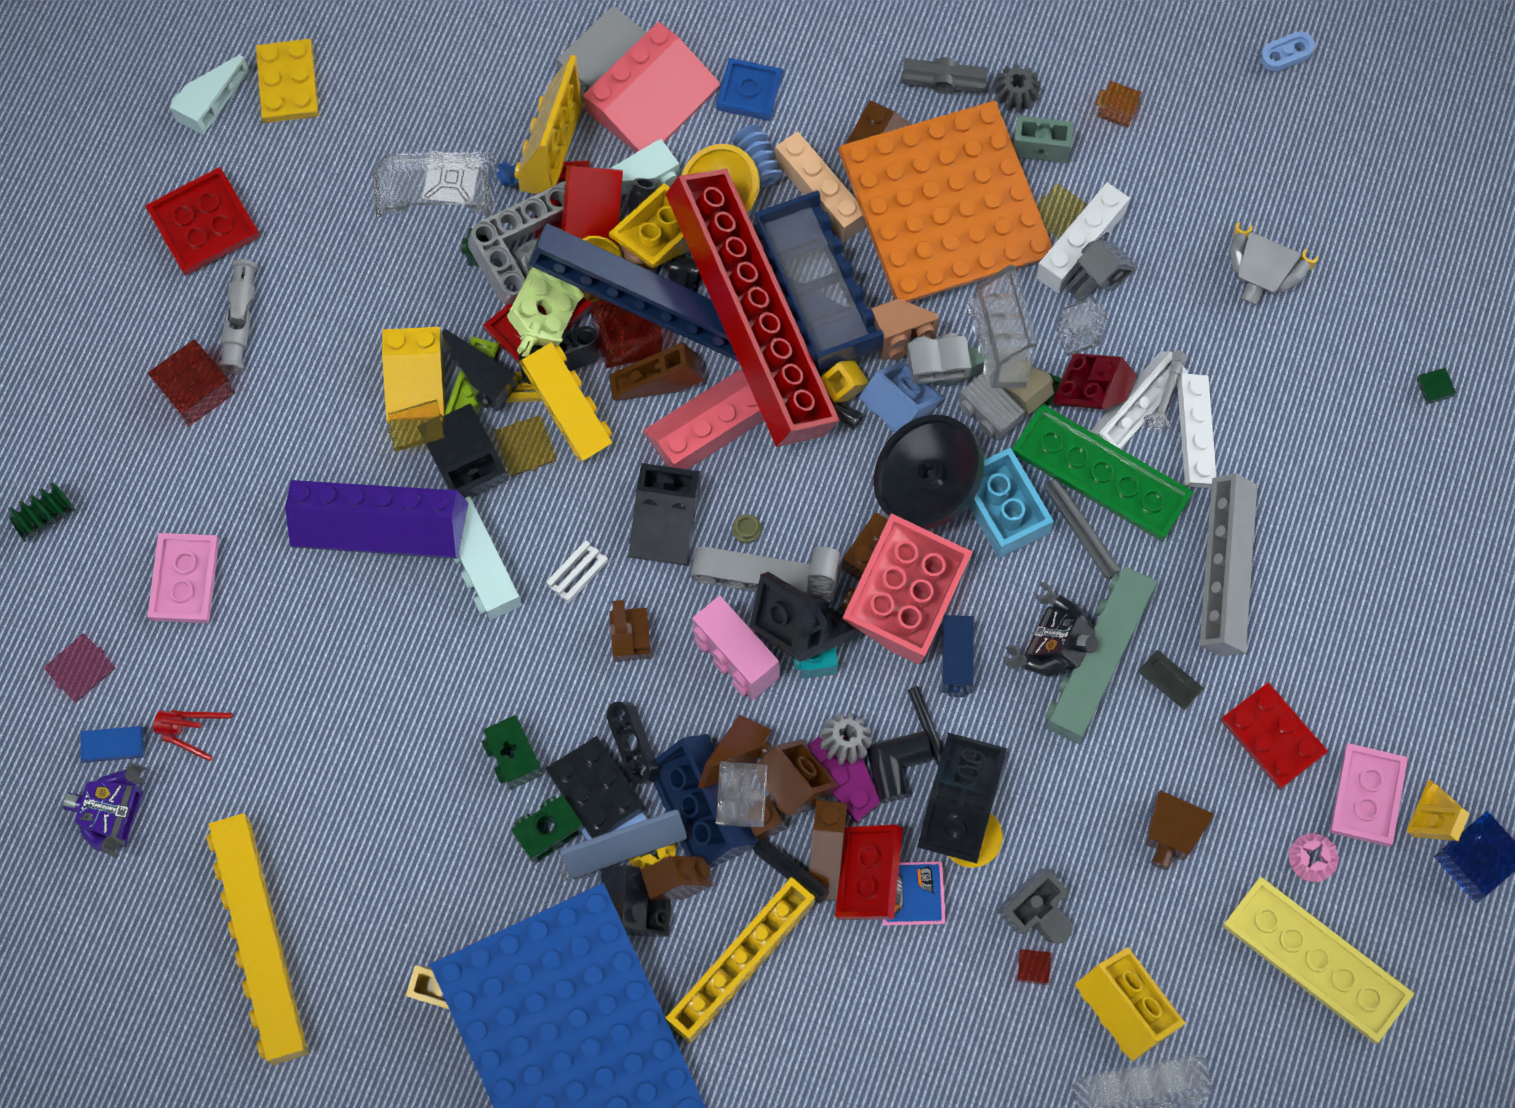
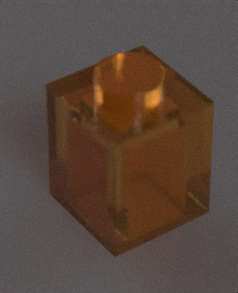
[1095,81,1142,128]

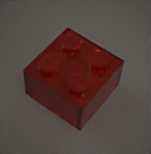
[591,300,663,369]
[148,339,235,427]

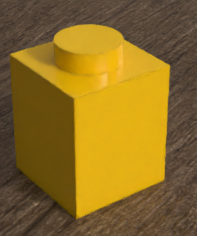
[820,361,869,402]

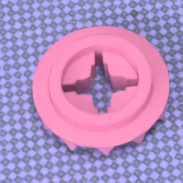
[1289,832,1340,882]

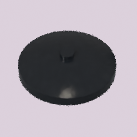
[873,415,984,530]

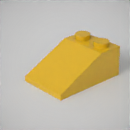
[609,183,689,268]
[382,327,445,423]

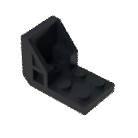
[749,572,859,662]
[917,733,1007,864]

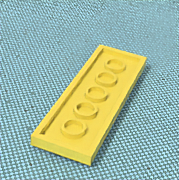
[1222,876,1414,1044]

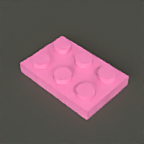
[147,533,219,623]
[1329,743,1408,847]

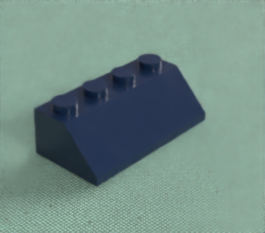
[653,734,758,868]

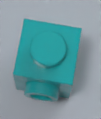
[793,647,838,679]

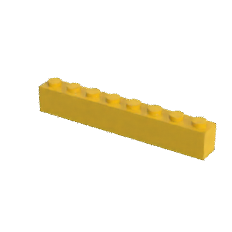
[206,813,309,1066]

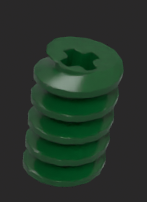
[8,482,76,542]

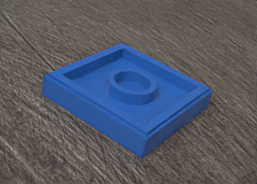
[716,58,783,121]

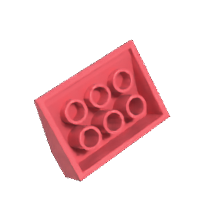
[583,21,721,153]
[842,513,972,665]

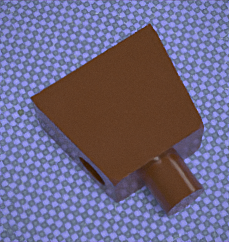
[1145,790,1214,870]

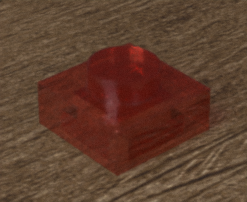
[1017,949,1051,985]

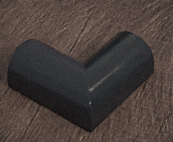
[866,731,932,804]

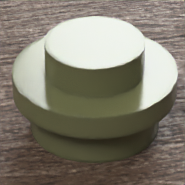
[732,514,761,543]

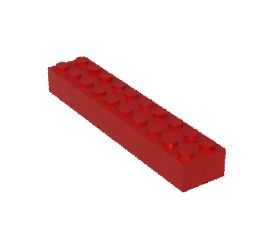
[665,168,840,447]

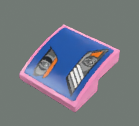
[882,862,945,925]

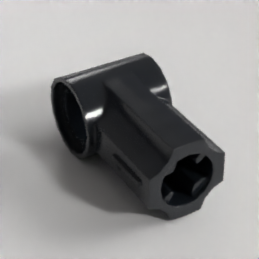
[668,255,700,291]

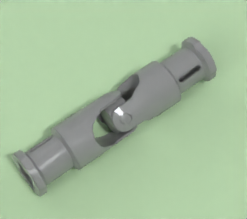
[217,259,258,374]

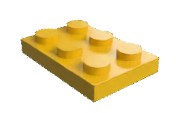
[256,38,319,123]

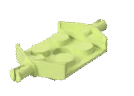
[507,267,584,356]

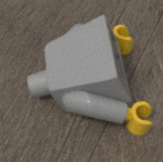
[1230,222,1319,305]

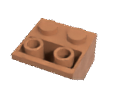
[871,299,939,362]

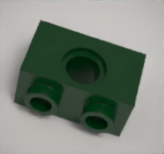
[511,795,584,865]

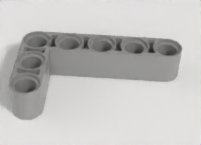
[468,181,565,304]
[690,546,840,603]

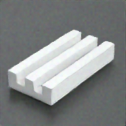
[546,540,609,604]

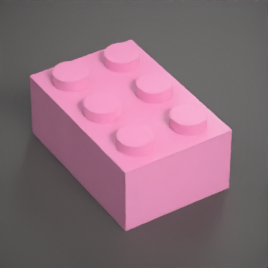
[692,595,780,701]

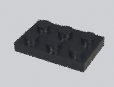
[545,736,646,839]

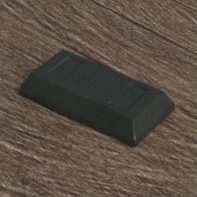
[1138,650,1204,710]

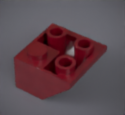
[1053,353,1137,410]

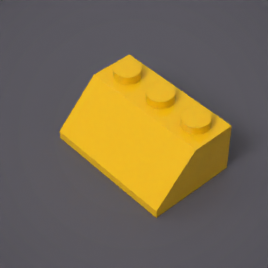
[1074,947,1186,1062]

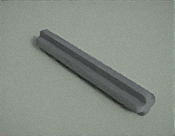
[1044,479,1120,579]

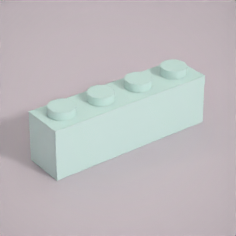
[453,496,522,621]

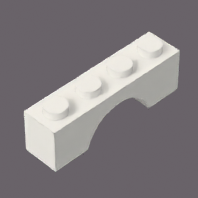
[1036,182,1130,294]

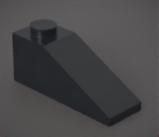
[442,329,518,412]

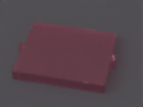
[43,633,116,703]

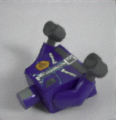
[63,763,147,859]

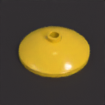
[682,144,760,213]

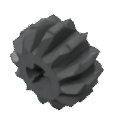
[993,63,1041,113]

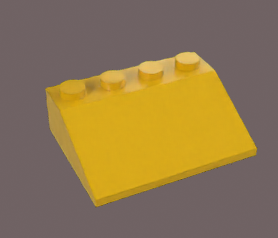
[515,55,582,194]

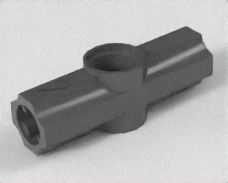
[902,57,988,94]

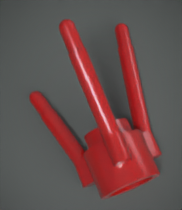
[153,709,233,761]

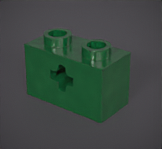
[481,714,543,790]

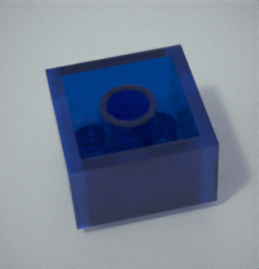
[1434,811,1515,904]

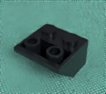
[601,865,671,937]

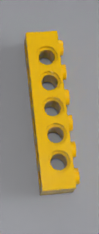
[666,877,815,1045]

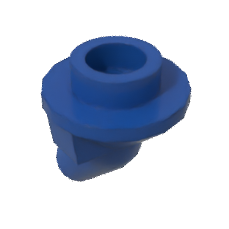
[495,161,519,189]

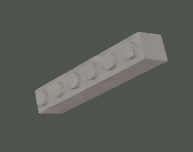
[1200,473,1257,657]

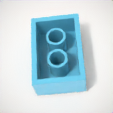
[969,447,1054,559]

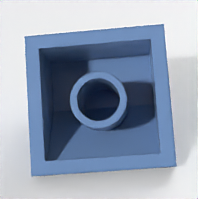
[859,361,945,432]

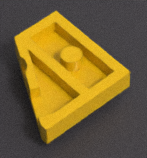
[1406,780,1469,841]

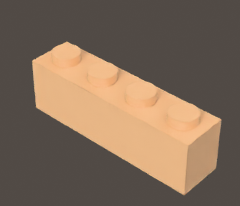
[775,131,866,243]

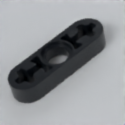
[607,701,658,784]

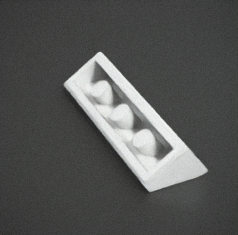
[1090,351,1188,449]

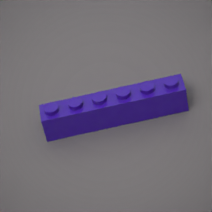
[285,480,469,559]

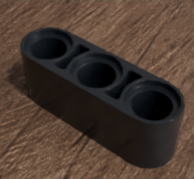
[518,326,600,384]

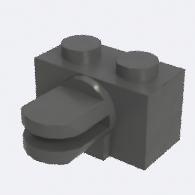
[1066,240,1137,302]
[996,868,1073,944]

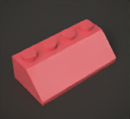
[643,370,764,469]

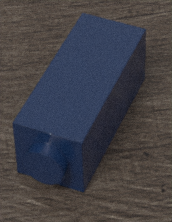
[941,615,974,697]

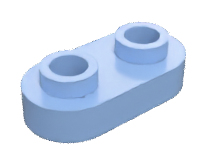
[1260,32,1315,72]

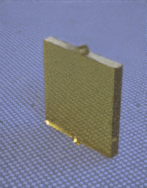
[1037,183,1087,239]
[388,399,444,452]
[495,415,557,477]

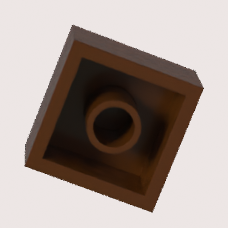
[751,739,839,817]

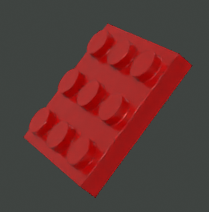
[145,167,261,276]

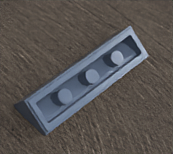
[560,809,687,878]

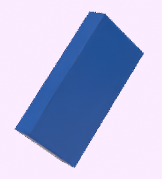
[81,726,144,763]

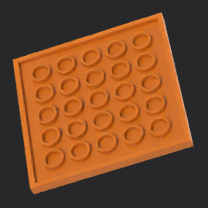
[838,100,1053,302]

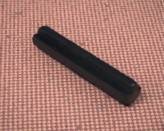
[753,839,829,903]

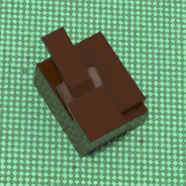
[609,600,652,662]

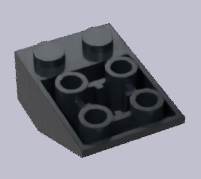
[418,403,508,498]
[628,463,701,566]

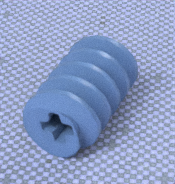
[732,124,784,188]

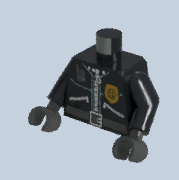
[1003,582,1098,677]

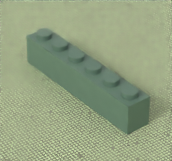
[1045,566,1157,744]

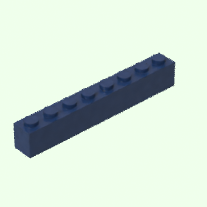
[528,223,738,361]

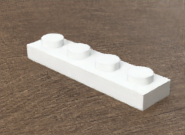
[1177,373,1216,488]

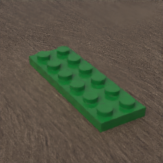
[1012,404,1194,542]

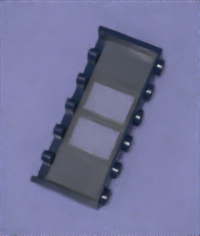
[753,190,884,372]

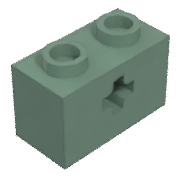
[1013,115,1074,163]

